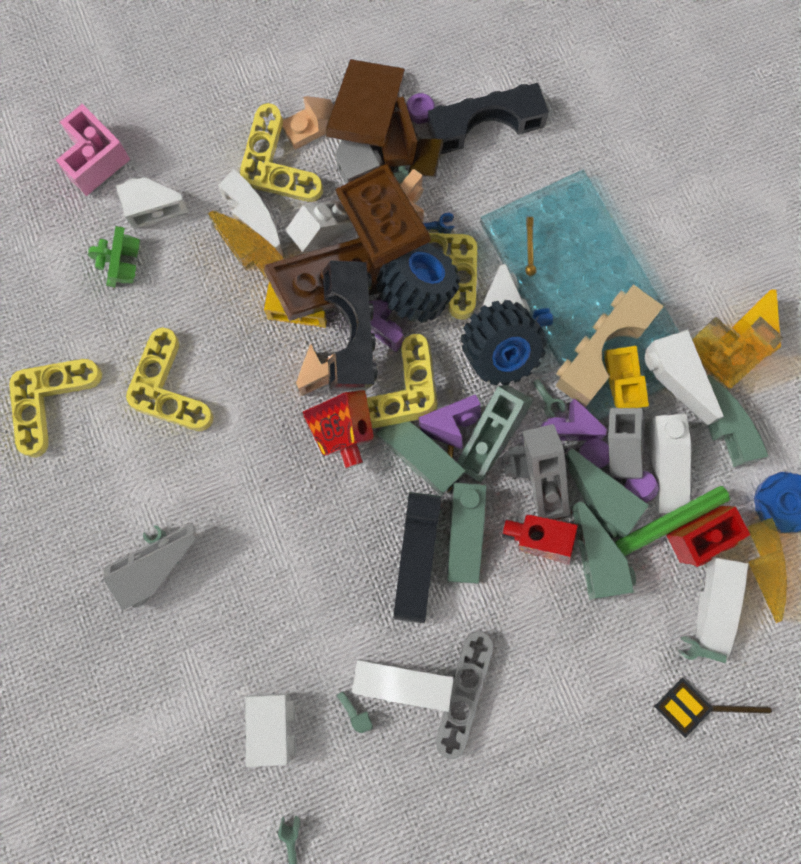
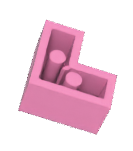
[56,104,130,196]

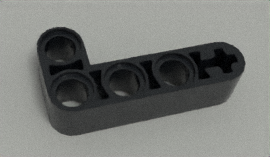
[393,492,441,624]

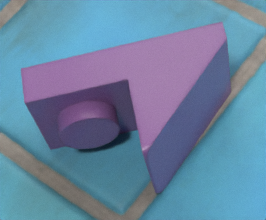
[369,300,404,353]
[418,394,481,449]
[541,399,607,441]

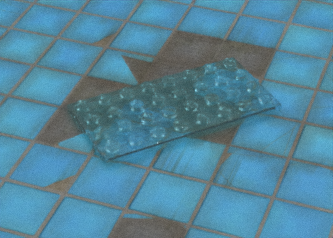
[480,169,680,421]

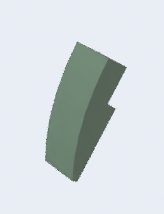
[707,375,768,467]
[376,421,465,496]

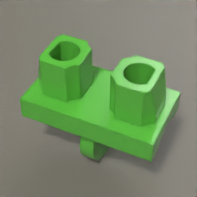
[87,226,140,288]

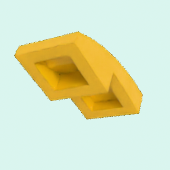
[603,346,649,408]

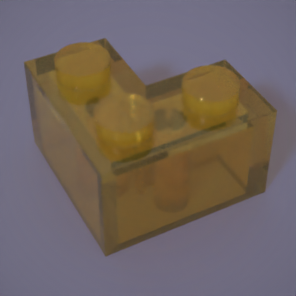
[692,316,784,389]

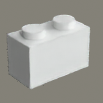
[245,693,296,767]

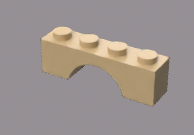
[555,284,663,407]

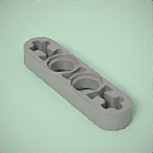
[436,632,493,759]

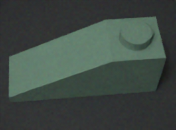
[457,385,534,482]
[565,448,649,539]
[447,483,486,584]
[571,502,636,600]

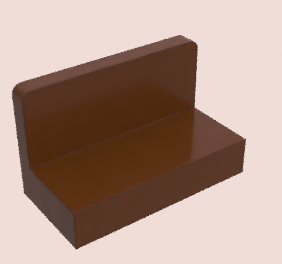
[379,96,417,167]

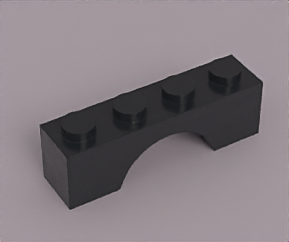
[427,83,549,154]
[323,260,378,391]

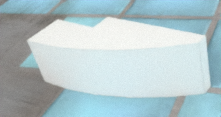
[218,169,283,259]
[695,558,748,661]
[352,660,454,712]

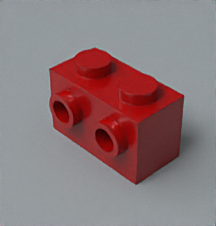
[666,506,750,567]

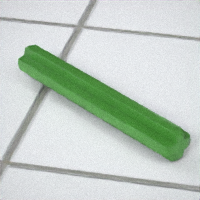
[614,486,730,556]

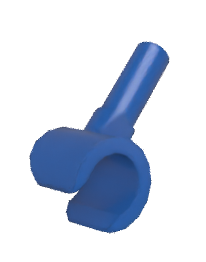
[423,213,455,234]
[532,308,553,328]

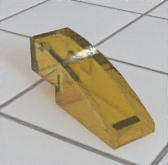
[208,211,284,283]
[747,517,787,623]

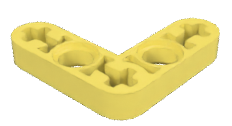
[240,103,323,202]
[429,233,477,320]
[126,327,214,432]
[367,334,438,429]
[9,359,102,458]

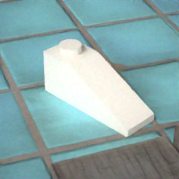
[645,330,724,425]
[646,414,691,514]

